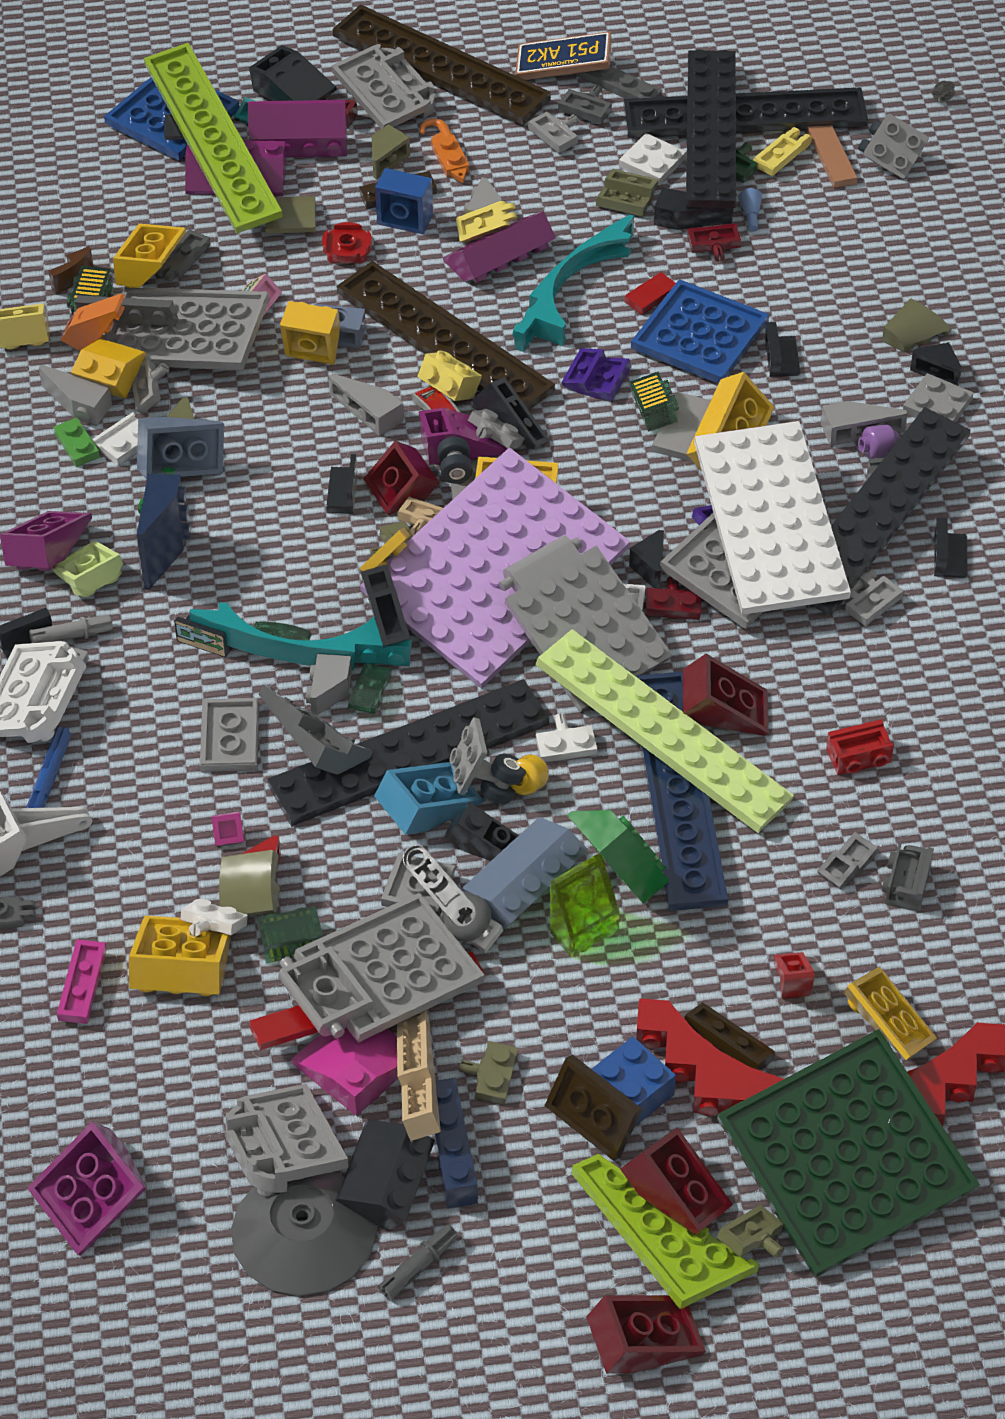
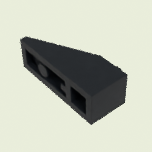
[654,187,734,230]
[471,377,550,449]

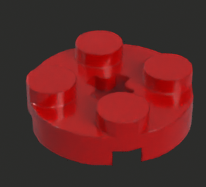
[322,222,372,264]

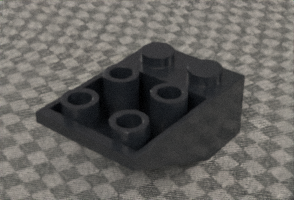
[249,45,337,101]

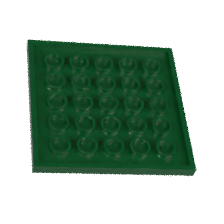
[717,1029,980,1278]

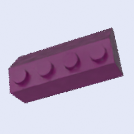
[248,100,347,157]
[185,140,287,196]
[442,211,556,283]

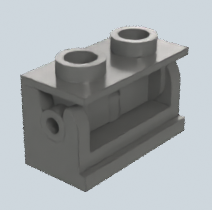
[882,841,934,912]

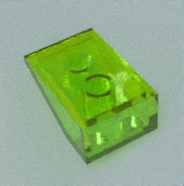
[550,853,620,957]

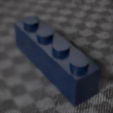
[432,1077,478,1209]

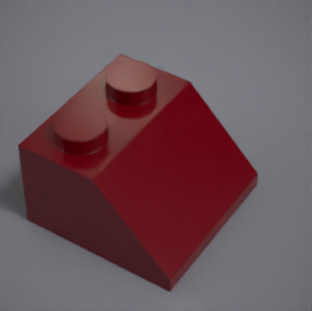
[363,440,440,515]

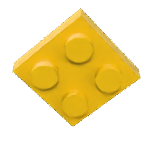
[360,528,411,571]

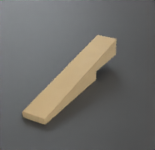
[397,1009,441,1141]

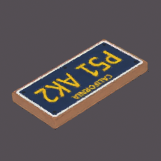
[515,31,612,80]

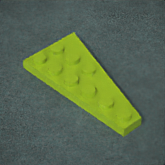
[571,1154,760,1309]

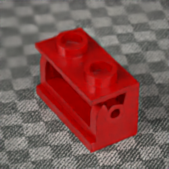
[826,719,894,775]

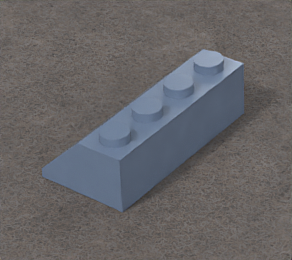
[461,817,589,931]

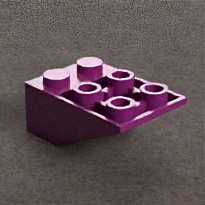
[419,408,507,465]

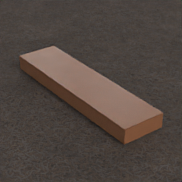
[806,125,857,188]

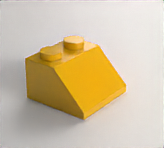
[280,301,340,365]
[71,338,146,399]

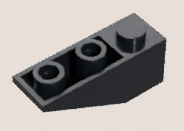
[444,802,519,861]

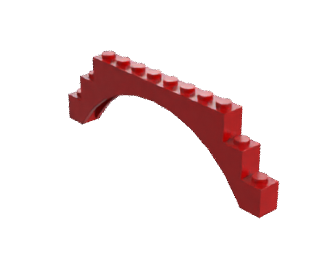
[636,998,1005,1126]

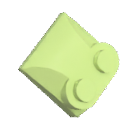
[52,541,123,597]

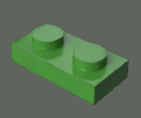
[53,418,100,467]

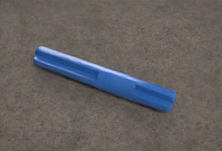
[26,727,71,808]

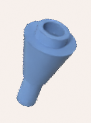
[738,188,763,231]

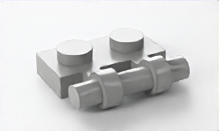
[839,569,904,627]

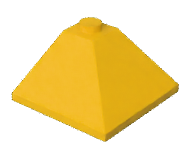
[844,966,937,1060]

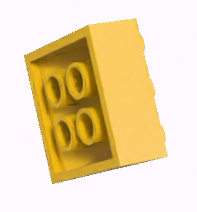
[129,915,231,996]

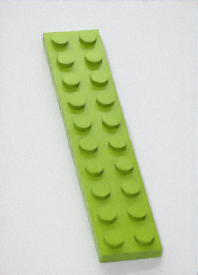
[144,43,282,234]

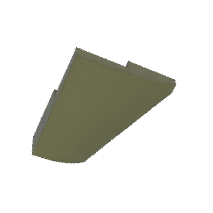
[882,298,951,352]

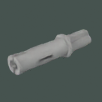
[29,615,113,643]

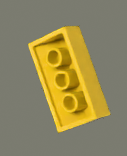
[687,372,774,471]

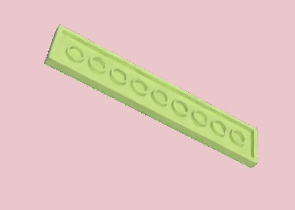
[536,629,794,833]

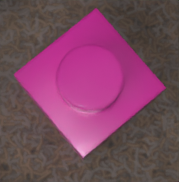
[211,812,244,846]

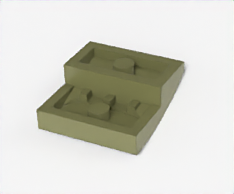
[596,169,659,217]
[266,196,316,234]
[219,850,280,917]

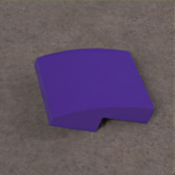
[561,348,632,401]

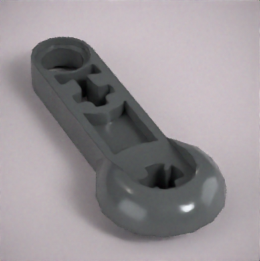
[402,844,491,942]

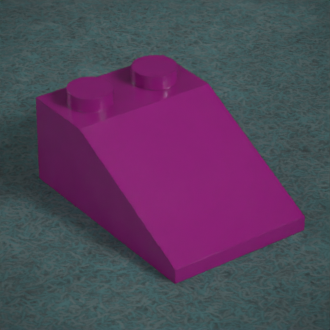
[0,511,92,571]

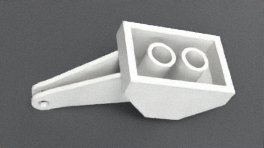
[0,791,92,876]

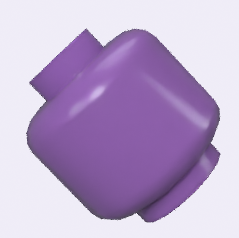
[858,425,900,459]

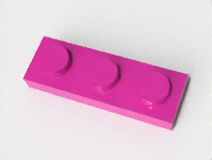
[57,939,107,1024]

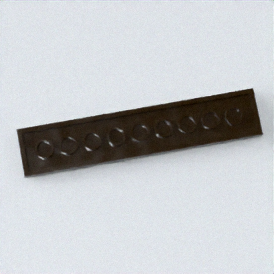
[332,4,551,125]
[337,261,555,410]

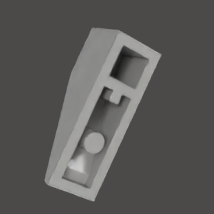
[39,365,112,425]
[329,374,404,436]
[821,401,907,446]

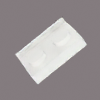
[92,412,138,466]

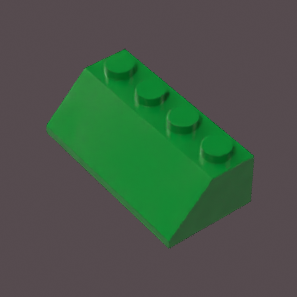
[567,810,670,904]

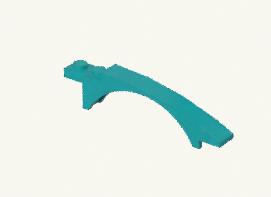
[512,214,634,352]
[190,602,412,671]

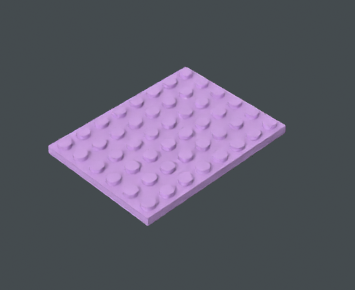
[360,447,630,689]

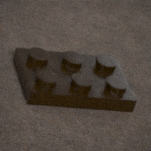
[544,1054,643,1161]

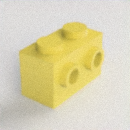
[0,303,50,349]
[417,351,482,401]

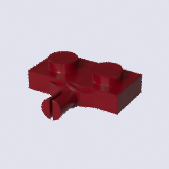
[687,223,741,262]
[645,576,701,620]

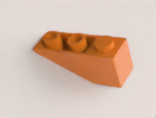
[60,293,125,351]

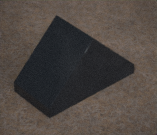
[910,342,962,386]
[629,530,664,589]

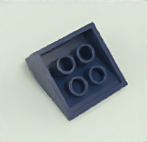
[136,474,191,589]

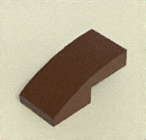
[48,246,94,294]

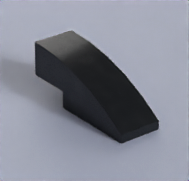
[361,564,410,648]

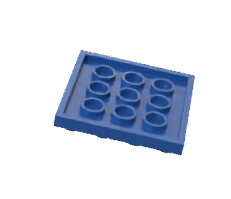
[104,77,239,160]
[631,279,769,383]

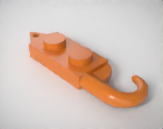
[420,118,470,183]

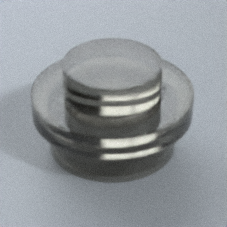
[932,80,955,103]

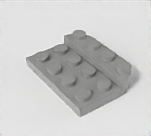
[331,44,435,129]
[226,1084,348,1196]

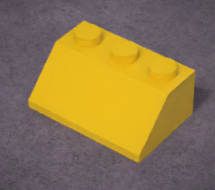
[113,224,186,289]

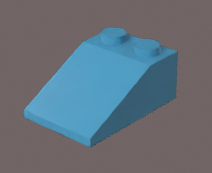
[374,762,483,835]

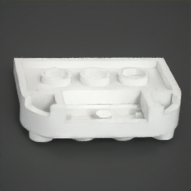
[0,641,86,743]

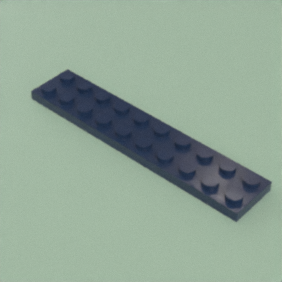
[636,671,728,911]

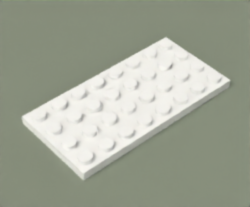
[694,421,851,615]

